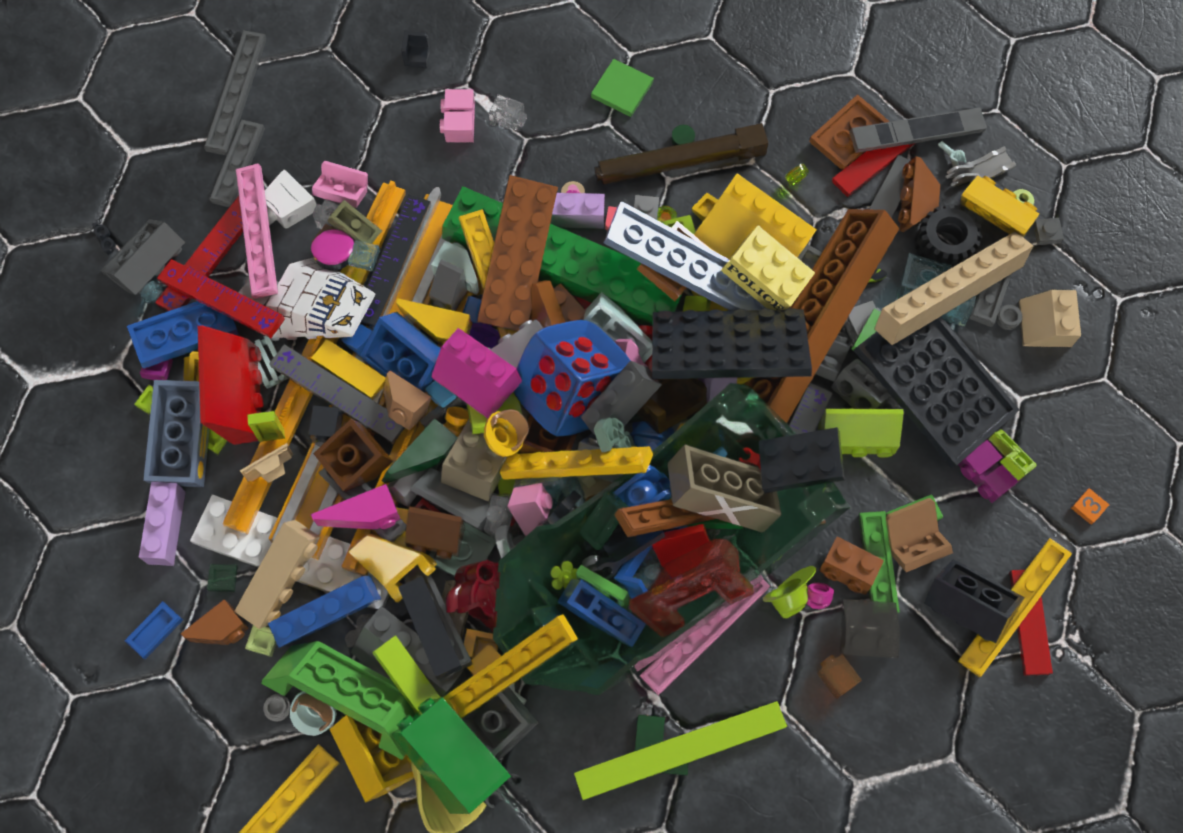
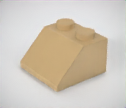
[1019,290,1081,347]

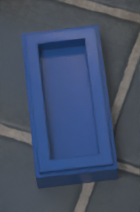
[125,601,183,659]

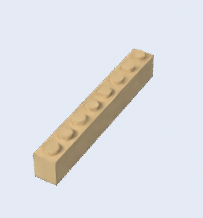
[874,231,1033,345]

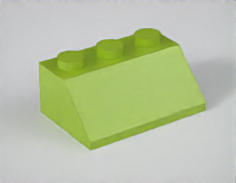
[818,409,903,458]

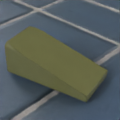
[327,200,382,249]

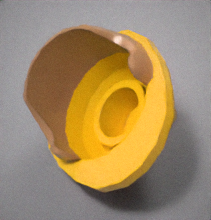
[484,409,529,457]

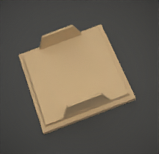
[240,443,293,483]

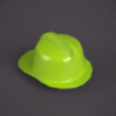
[763,566,816,618]

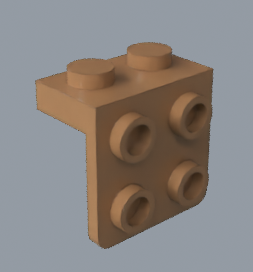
[886,498,953,572]

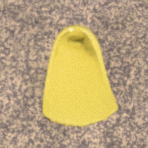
[411,761,486,833]

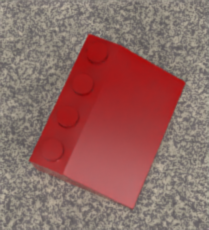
[198,325,264,445]

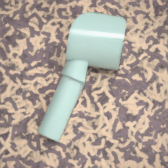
[938,141,966,167]

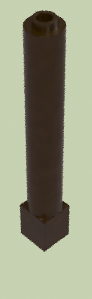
[594,123,769,185]

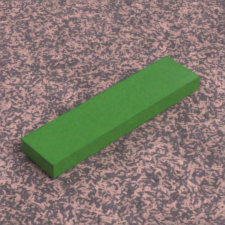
[858,511,900,616]

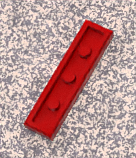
[832,143,915,197]
[1009,570,1053,676]

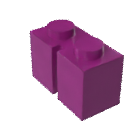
[958,440,1021,503]

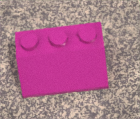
[431,328,522,419]

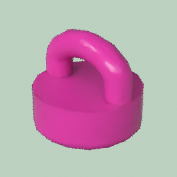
[807,583,834,609]

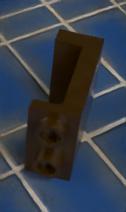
[636,378,707,434]

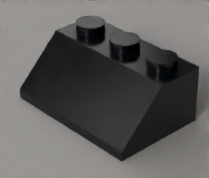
[924,559,1025,643]

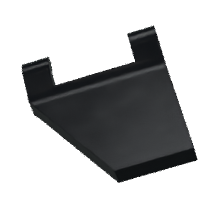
[582,530,665,581]

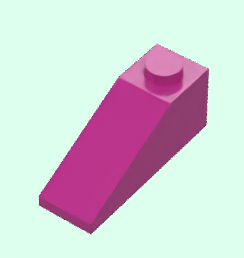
[311,484,401,529]

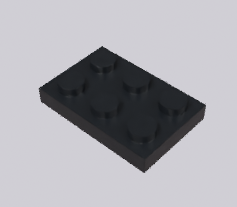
[759,427,845,493]

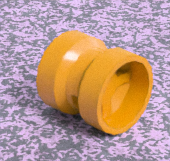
[443,406,469,437]

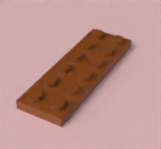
[477,175,558,332]

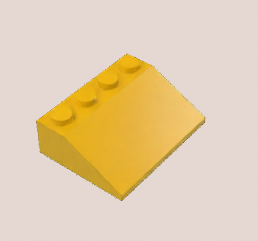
[694,174,817,259]

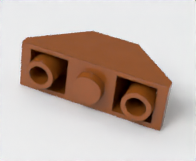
[898,156,940,232]

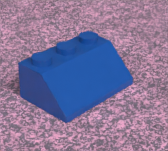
[360,312,441,392]

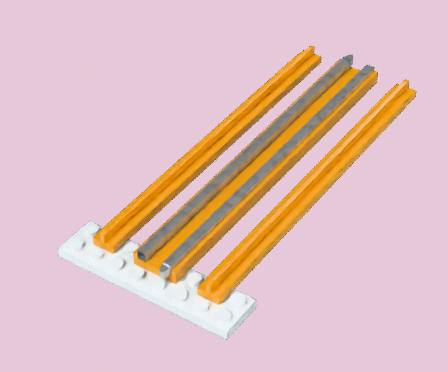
[190,181,483,611]

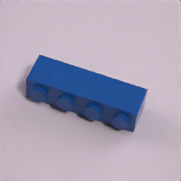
[268,576,381,647]

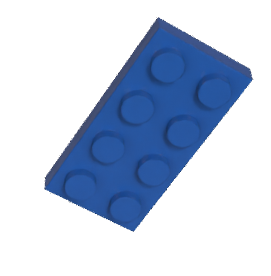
[127,301,239,369]

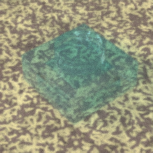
[348,240,380,271]

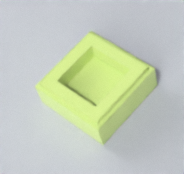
[245,625,277,657]

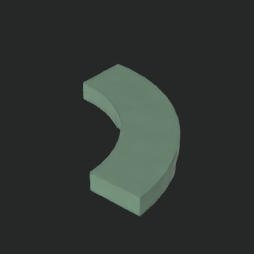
[593,418,636,452]

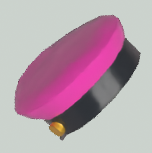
[311,230,354,270]

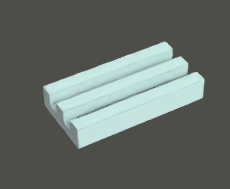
[255,336,289,389]

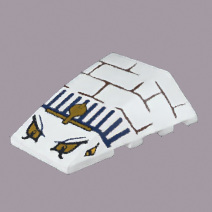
[266,258,376,341]

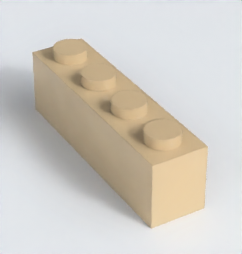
[234,520,320,629]

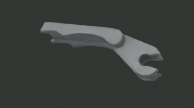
[946,146,1016,187]

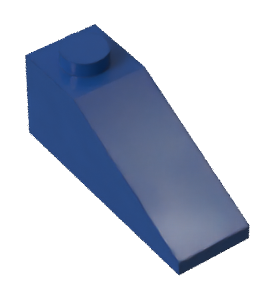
[558,579,646,647]

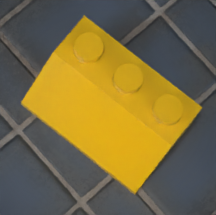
[960,175,1039,237]
[330,715,414,803]

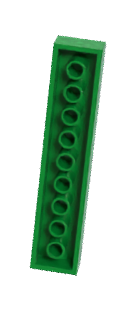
[442,186,683,327]

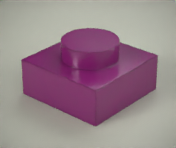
[140,359,173,380]

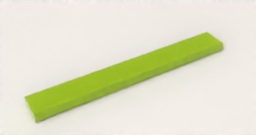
[574,701,787,800]

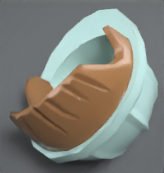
[290,691,337,736]

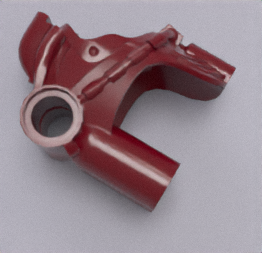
[446,560,532,634]

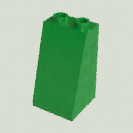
[392,697,511,814]

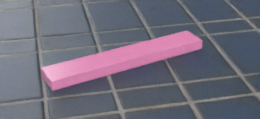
[236,164,278,299]
[640,568,770,696]

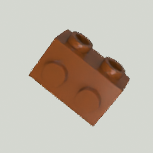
[819,536,884,595]

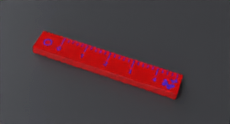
[155,196,243,312]
[157,259,285,338]

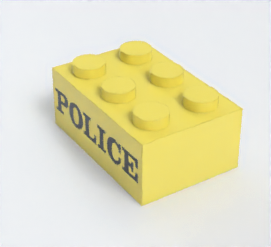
[721,225,815,310]

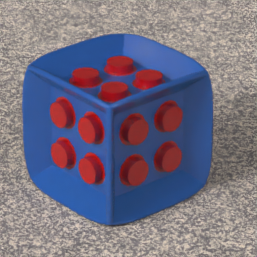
[513,320,631,436]

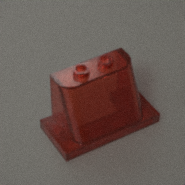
[629,539,754,637]

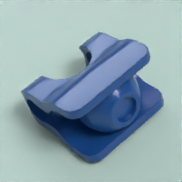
[609,465,672,508]

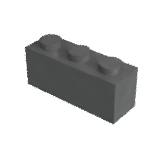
[581,361,662,435]

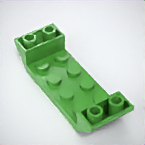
[261,641,416,760]

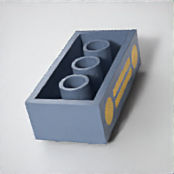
[143,380,210,487]

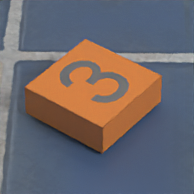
[1071,488,1109,525]

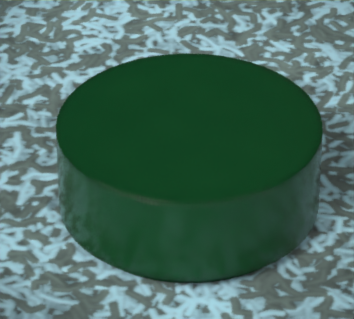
[671,125,695,146]

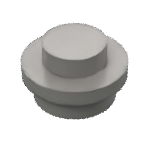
[263,694,291,722]

